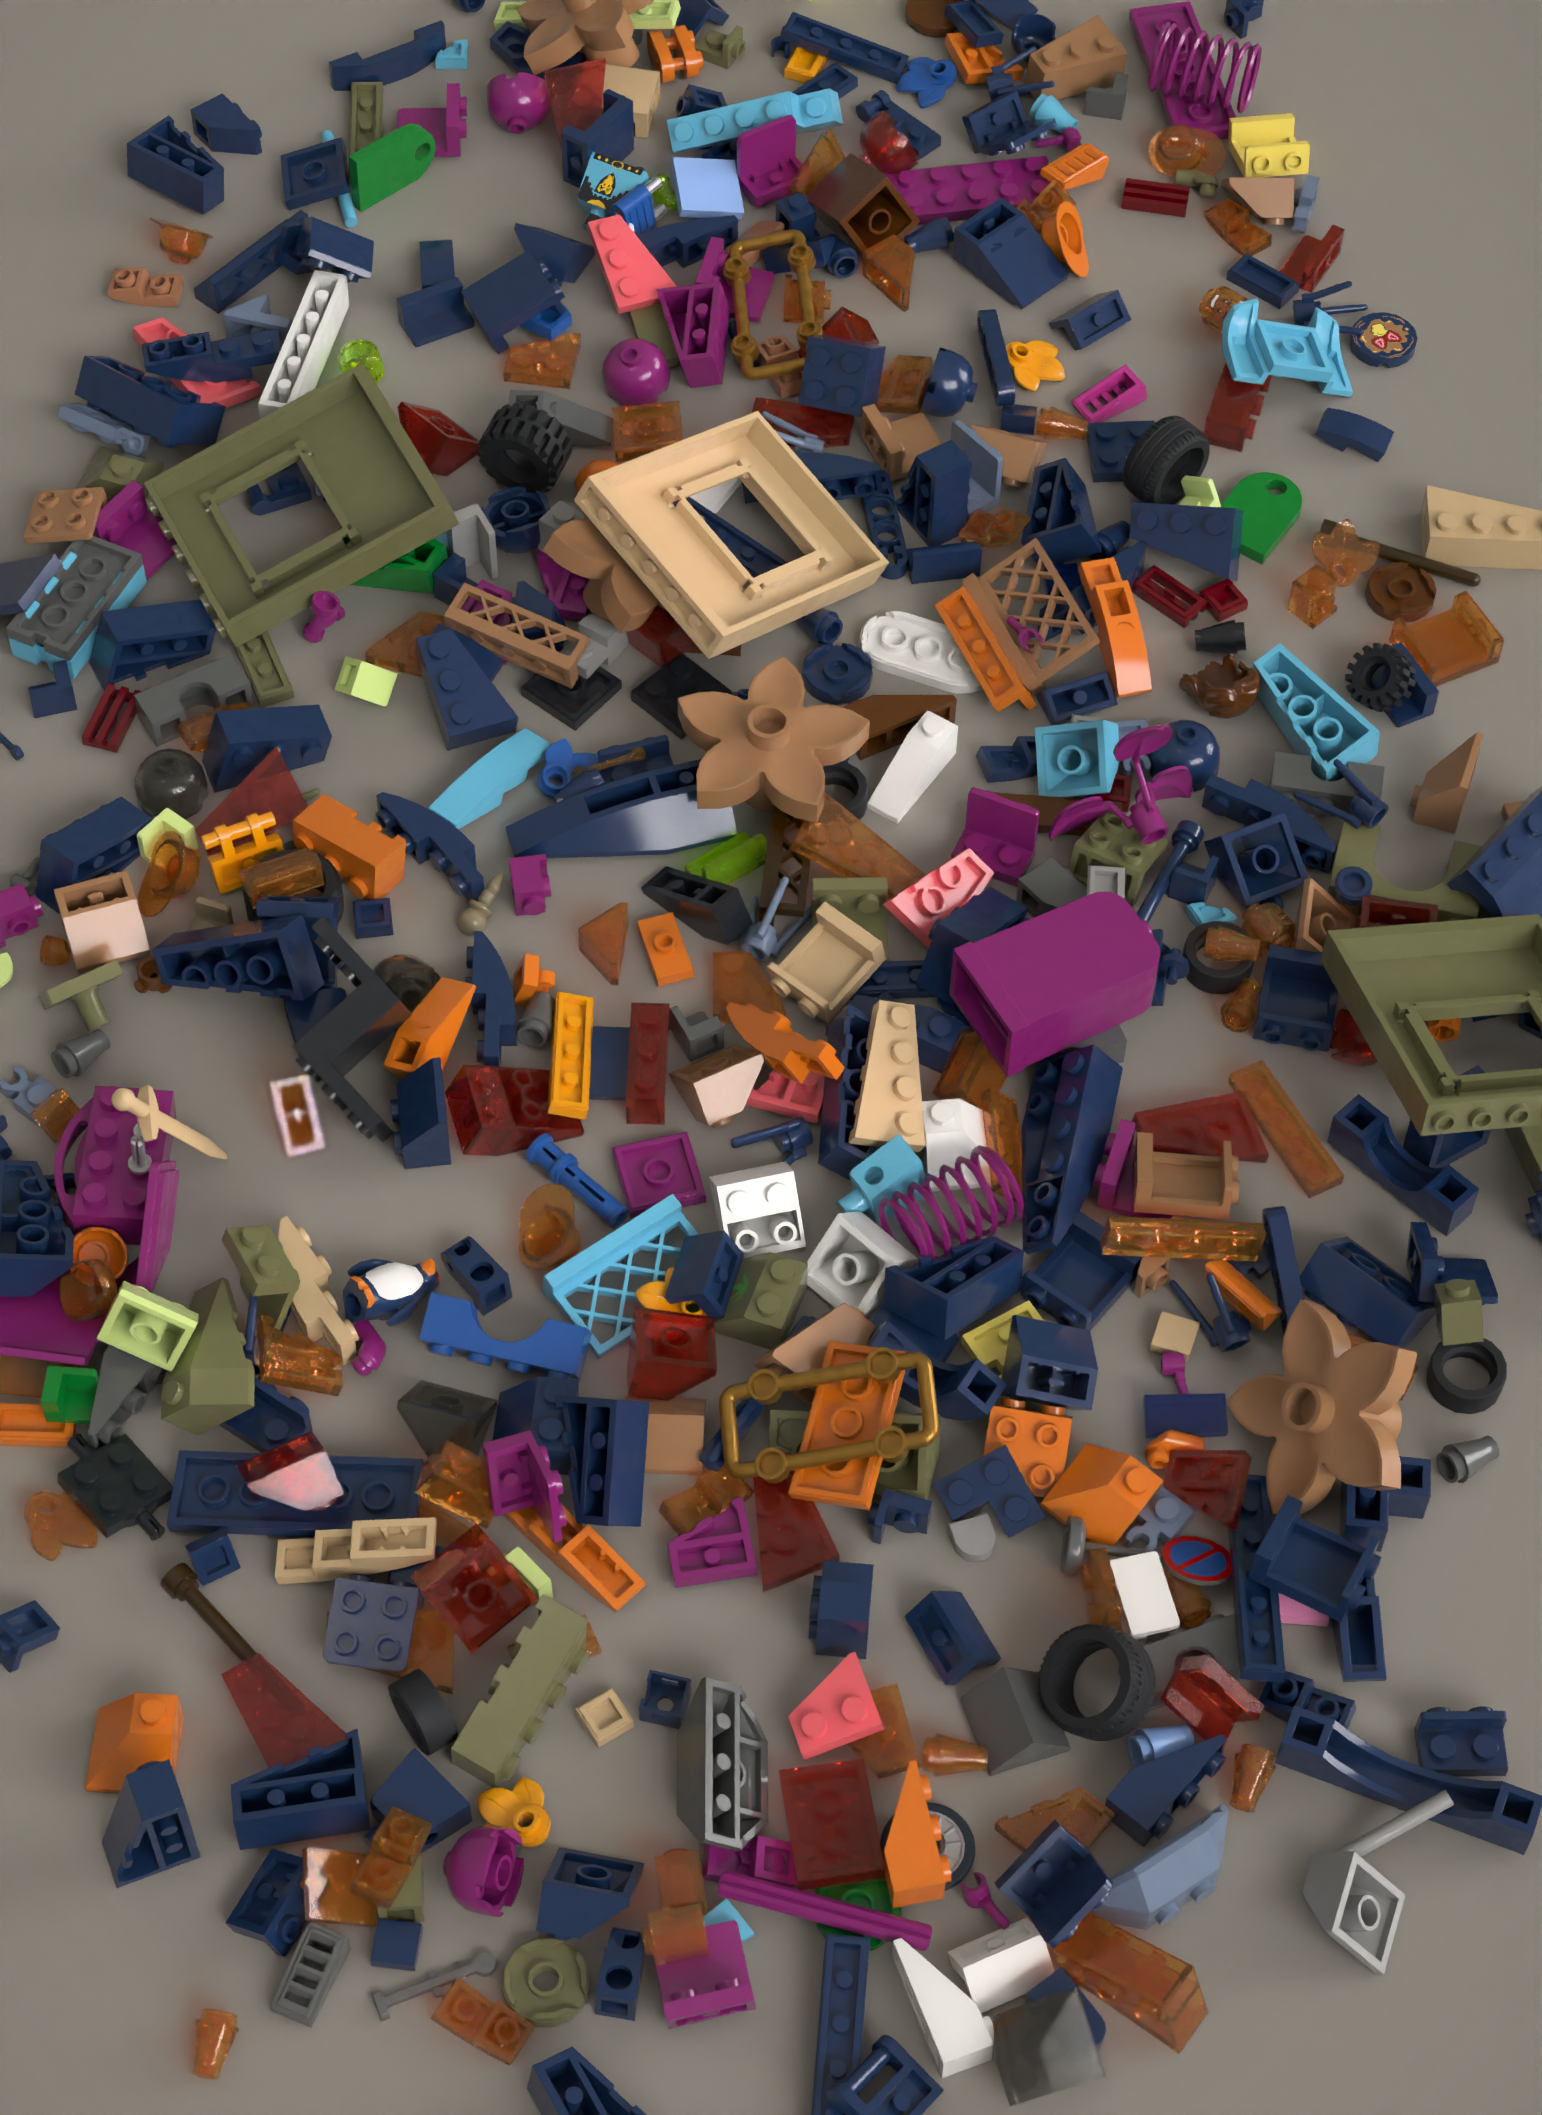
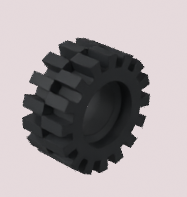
[1345,643,1416,712]

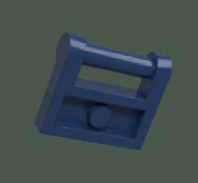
[246,462,312,516]
[826,2035,944,2115]

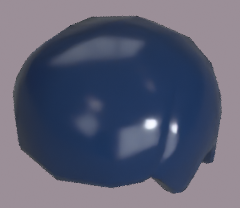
[1011,13,1056,62]

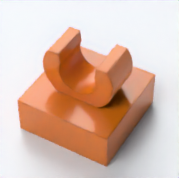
[513,953,555,1007]

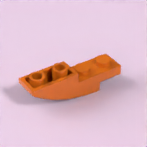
[1078,557,1152,698]
[726,1002,845,1084]

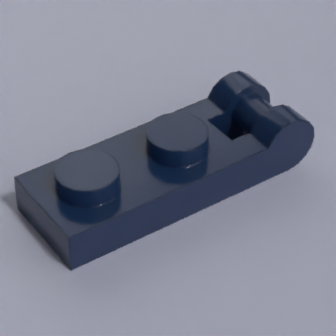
[856,90,941,161]

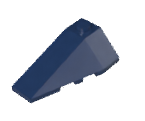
[0,1160,74,1297]

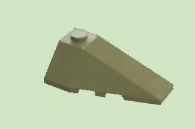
[161,1277,255,1435]
[769,1410,940,1499]

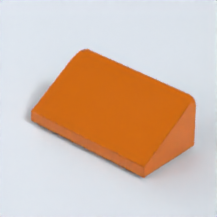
[1205,1260,1282,1332]

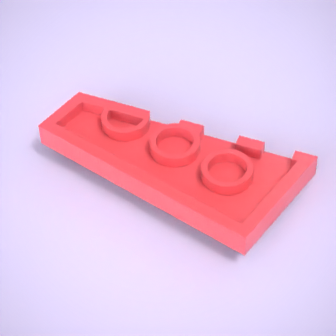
[133,317,261,409]

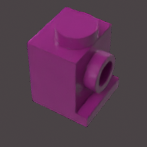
[509,854,551,916]
[0,883,43,948]

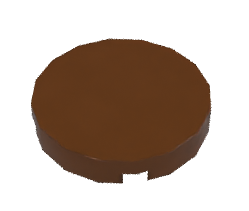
[905,0,965,37]
[1365,562,1437,623]

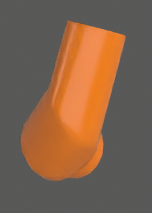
[1144,1429,1204,1469]

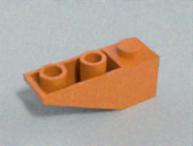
[383,977,476,1080]
[883,1760,951,1909]

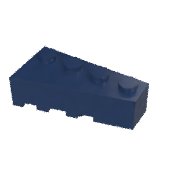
[152,914,324,1001]

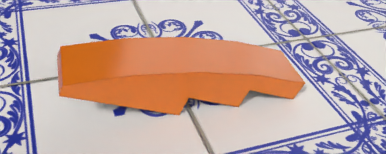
[503,1505,646,1613]

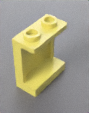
[1228,113,1310,178]

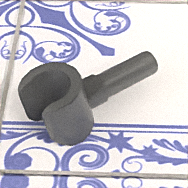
[10,857,40,896]

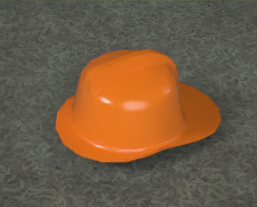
[1041,201,1089,278]

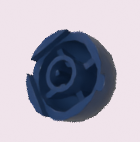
[920,347,978,417]
[481,486,550,554]
[1148,720,1220,792]

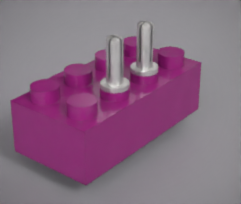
[54,1085,176,1245]

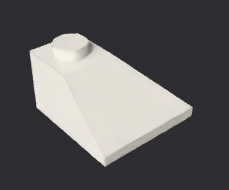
[922,1098,1006,1192]

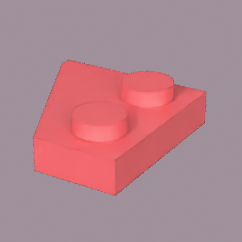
[746,1070,825,1124]
[788,1652,885,1760]

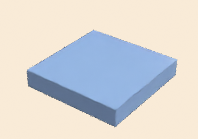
[670,157,744,220]

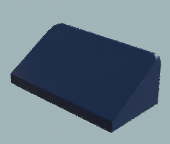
[763,235,836,274]
[1036,671,1118,725]

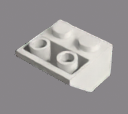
[709,1161,806,1258]

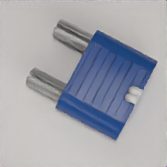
[610,177,667,234]

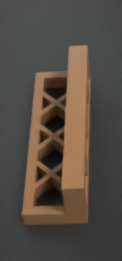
[444,583,590,689]

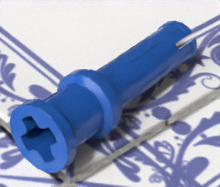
[525,1133,629,1228]

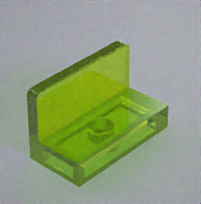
[685,831,766,885]

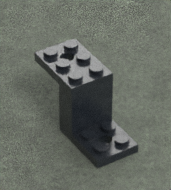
[293,916,412,1142]

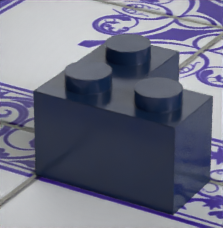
[1340,1456,1431,1552]
[808,1560,874,1659]

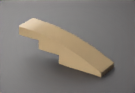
[275,1517,437,1585]

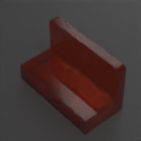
[1279,225,1345,293]
[1161,1655,1265,1741]

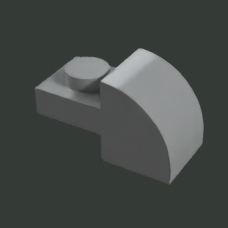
[560,614,629,679]

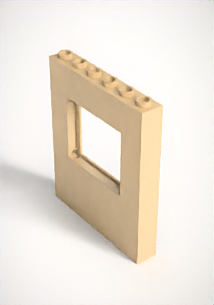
[574,411,889,659]

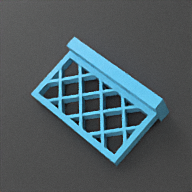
[542,1194,699,1359]

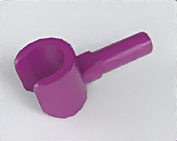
[1036,127,1082,152]
[1006,616,1043,653]
[1161,1352,1192,1407]
[960,1872,1011,1930]

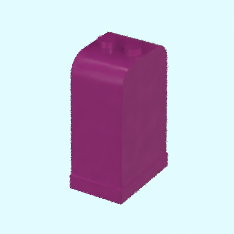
[949,892,1160,1077]

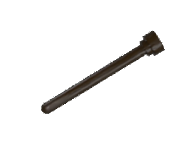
[1316,519,1481,587]
[160,1563,306,1717]

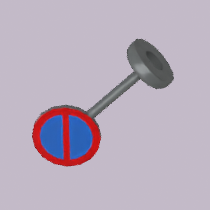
[1061,1515,1232,1586]

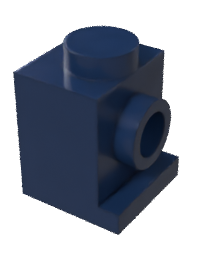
[776,192,820,239]

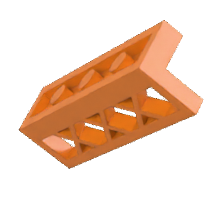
[935,586,1038,712]

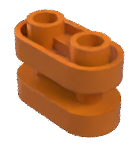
[646,25,704,83]

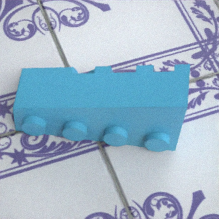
[1253,643,1380,782]

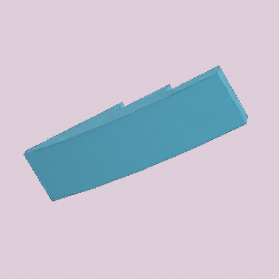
[428,728,552,829]

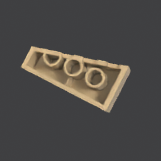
[1420,485,1542,570]

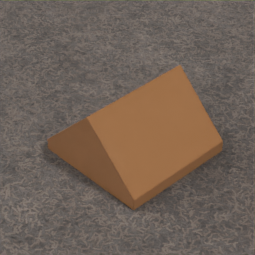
[1293,878,1356,953]
[625,1396,706,1475]

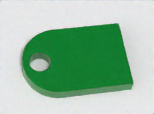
[348,124,436,212]
[1221,472,1302,565]

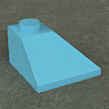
[1035,720,1120,798]

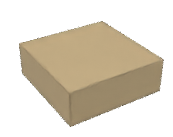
[1150,1311,1200,1362]
[575,1688,634,1748]

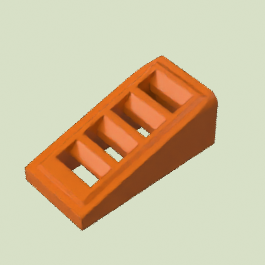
[1040,143,1109,191]

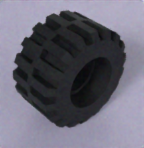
[477,403,572,494]

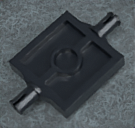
[57,1433,173,1541]

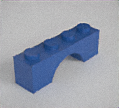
[419,1292,592,1380]

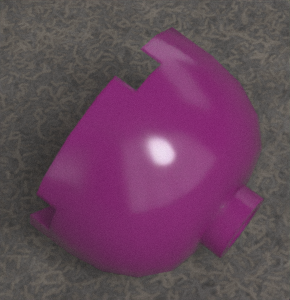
[487,72,550,134]
[602,338,671,408]
[443,1826,524,1917]

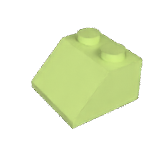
[97,1281,199,1372]

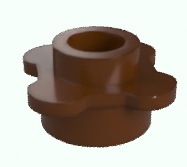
[134,957,172,993]

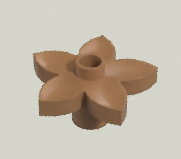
[516,0,654,75]
[543,512,705,634]
[678,656,870,823]
[1226,1299,1417,1516]

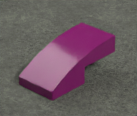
[702,1835,798,1888]

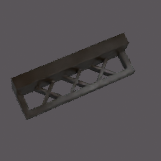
[759,804,816,927]

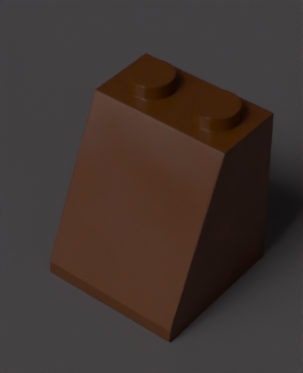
[806,153,920,267]

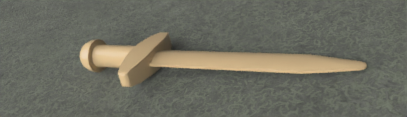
[111,1085,227,1160]

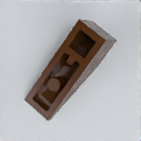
[843,694,957,760]

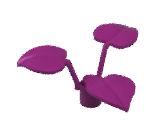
[1049,724,1192,844]

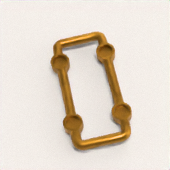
[723,229,824,381]
[719,1347,939,1484]

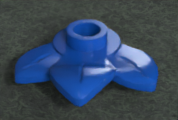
[896,57,957,109]
[537,739,598,798]

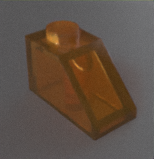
[862,234,915,312]
[414,1440,494,1529]

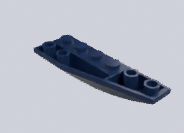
[506,759,738,859]
[1022,1044,1123,1254]

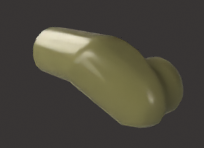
[1175,169,1219,198]

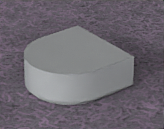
[948,1513,996,1562]

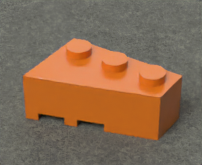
[293,793,406,900]

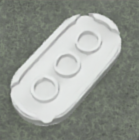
[860,611,983,694]

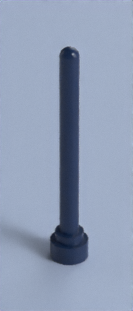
[1137,820,1204,923]

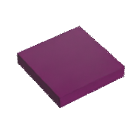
[612,1131,706,1219]

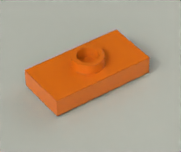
[637,912,694,987]

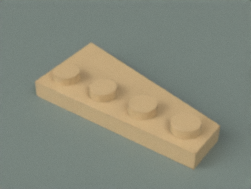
[848,1000,926,1152]

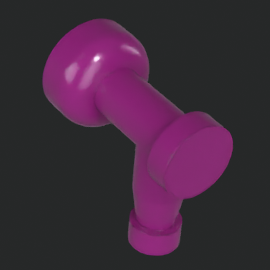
[302,591,345,643]

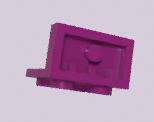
[695,237,774,322]
[93,480,177,580]
[951,787,1040,887]
[651,1920,756,2029]

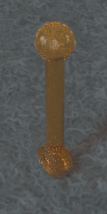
[572,746,646,778]

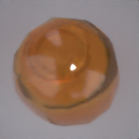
[60,1259,117,1321]

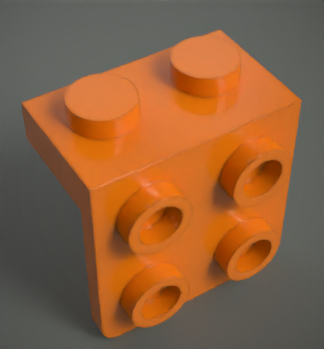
[983,1397,1073,1498]

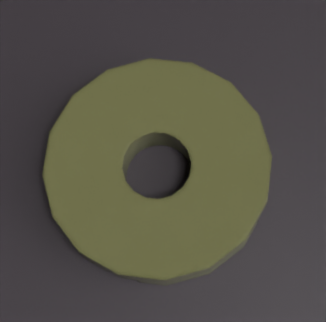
[502,1937,590,2027]

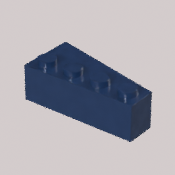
[75,356,226,448]
[818,1004,877,1181]

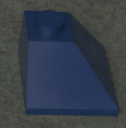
[514,223,596,287]
[1204,813,1308,907]
[536,1847,644,1940]

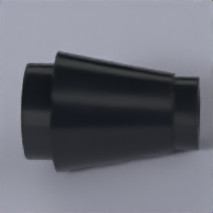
[1195,619,1246,654]

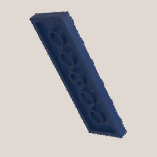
[167,1450,425,1537]

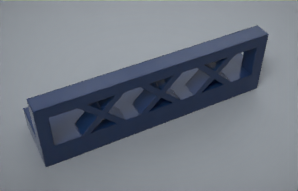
[194,210,308,314]

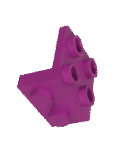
[397,83,467,157]
[737,115,812,208]
[1093,1119,1174,1225]
[482,1430,567,1543]

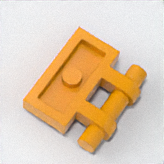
[201,811,284,895]

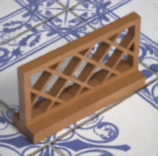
[962,538,1101,696]

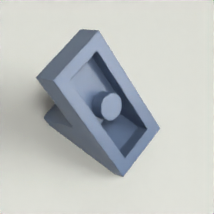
[223,295,292,347]

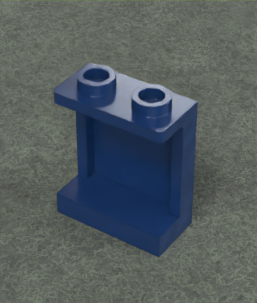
[561,89,634,189]
[461,250,566,354]
[257,895,338,998]
[1253,944,1338,1052]
[1020,1211,1144,1331]
[1248,1495,1382,1622]

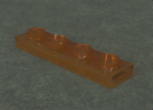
[1228,1060,1344,1198]
[1100,1216,1266,1261]

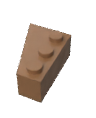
[1025,15,1128,100]

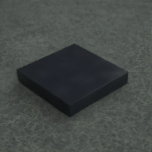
[521,666,622,731]

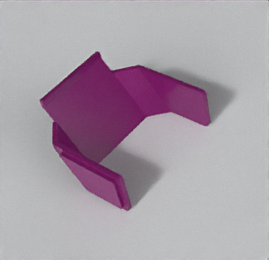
[0,1160,179,1365]

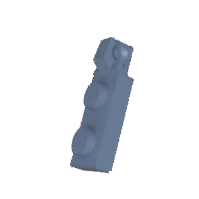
[57,402,151,456]

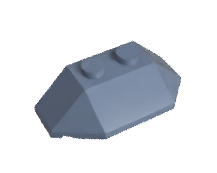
[1084,1803,1229,1930]

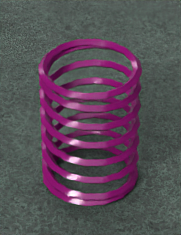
[1148,22,1262,113]
[878,1145,1024,1266]

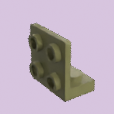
[1068,813,1168,907]
[811,877,889,962]

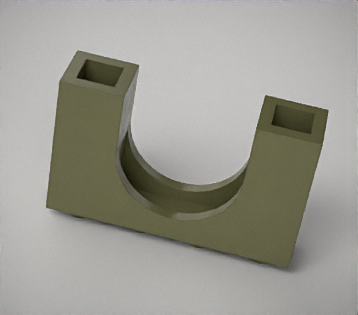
[1328,820,1482,925]

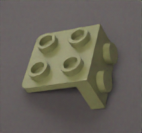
[222,1225,300,1335]

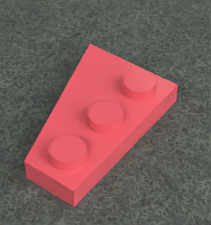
[587,214,677,314]
[883,848,994,948]

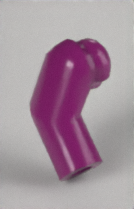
[352,1320,386,1376]

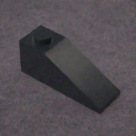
[641,866,753,945]

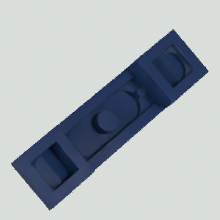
[329,20,446,91]

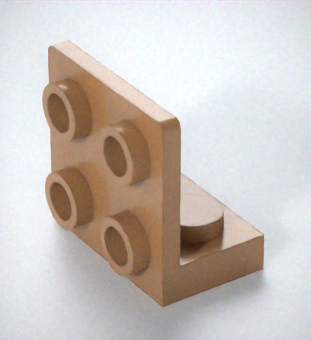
[861,404,942,482]
[23,487,109,544]

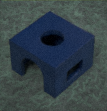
[639,1670,691,1729]

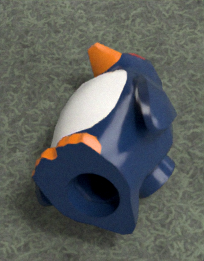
[343,1258,439,1327]

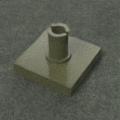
[39,959,123,1031]

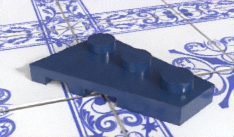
[490,21,586,101]

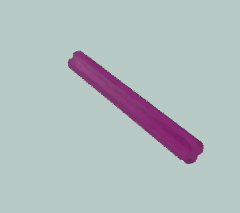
[717,1870,933,1951]

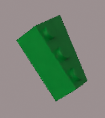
[339,527,448,594]

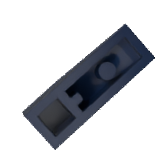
[850,994,965,1074]

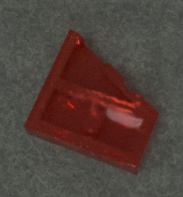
[1163,1450,1252,1530]

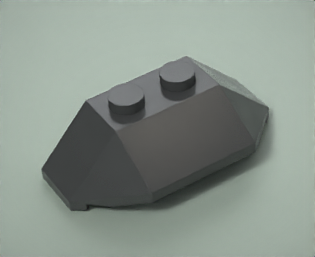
[677,1676,768,1851]

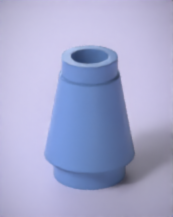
[1127,1723,1194,1766]

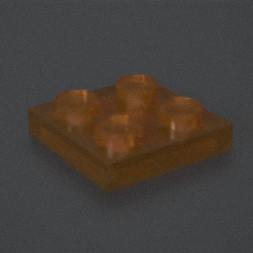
[612,400,683,462]

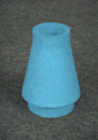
[1030,93,1079,133]

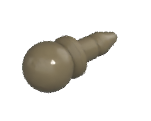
[457,872,504,936]

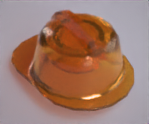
[1148,124,1226,176]
[150,217,214,264]
[138,831,201,917]
[519,1183,581,1270]

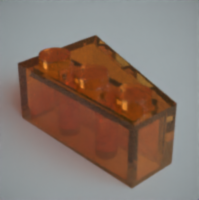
[1053,1912,1208,2054]

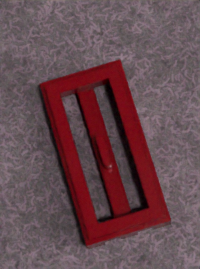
[1121,178,1190,217]
[1131,565,1208,628]
[82,683,142,753]

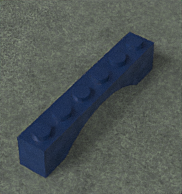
[1275,1705,1542,1855]

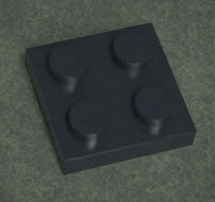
[631,652,732,740]

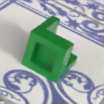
[40,1366,99,1424]

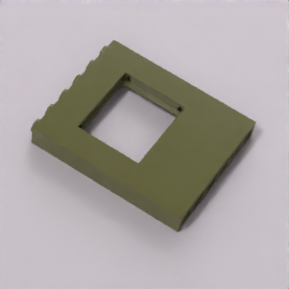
[144,362,459,648]
[1321,914,1542,1136]

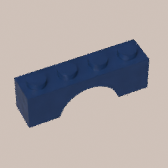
[1327,1094,1479,1237]

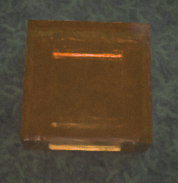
[30,1088,80,1143]

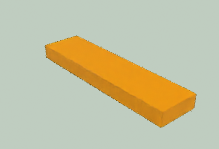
[548,991,594,1120]

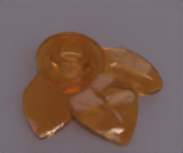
[1312,519,1380,587]
[24,1492,98,1561]

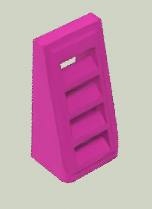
[1071,364,1147,423]

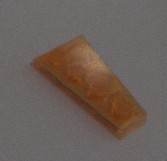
[790,792,926,901]

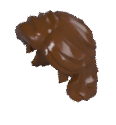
[1179,653,1261,719]

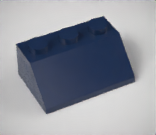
[1299,1236,1436,1348]

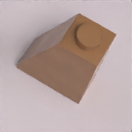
[753,1303,876,1408]

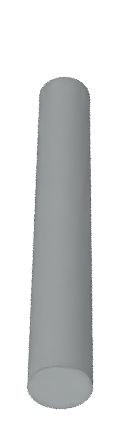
[1335,1790,1454,1857]

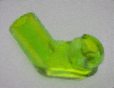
[652,173,678,210]

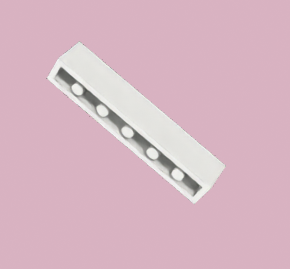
[258,270,349,419]

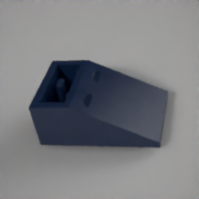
[953,198,1069,309]

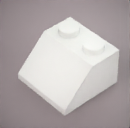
[807,1211,918,1318]

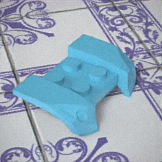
[1222,298,1353,397]

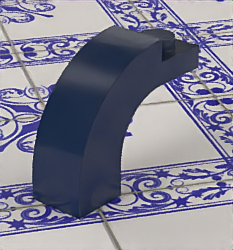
[866,1321,1007,1421]

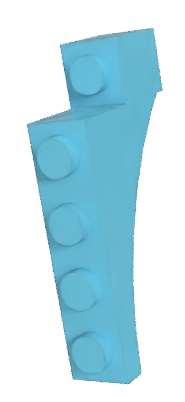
[667,88,844,153]

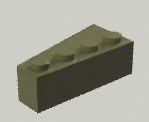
[451,1594,589,1788]

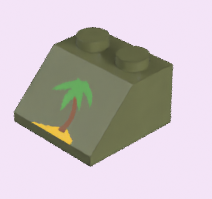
[705,1252,808,1350]

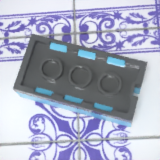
[6,536,147,679]

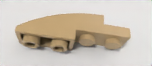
[278,1216,359,1366]

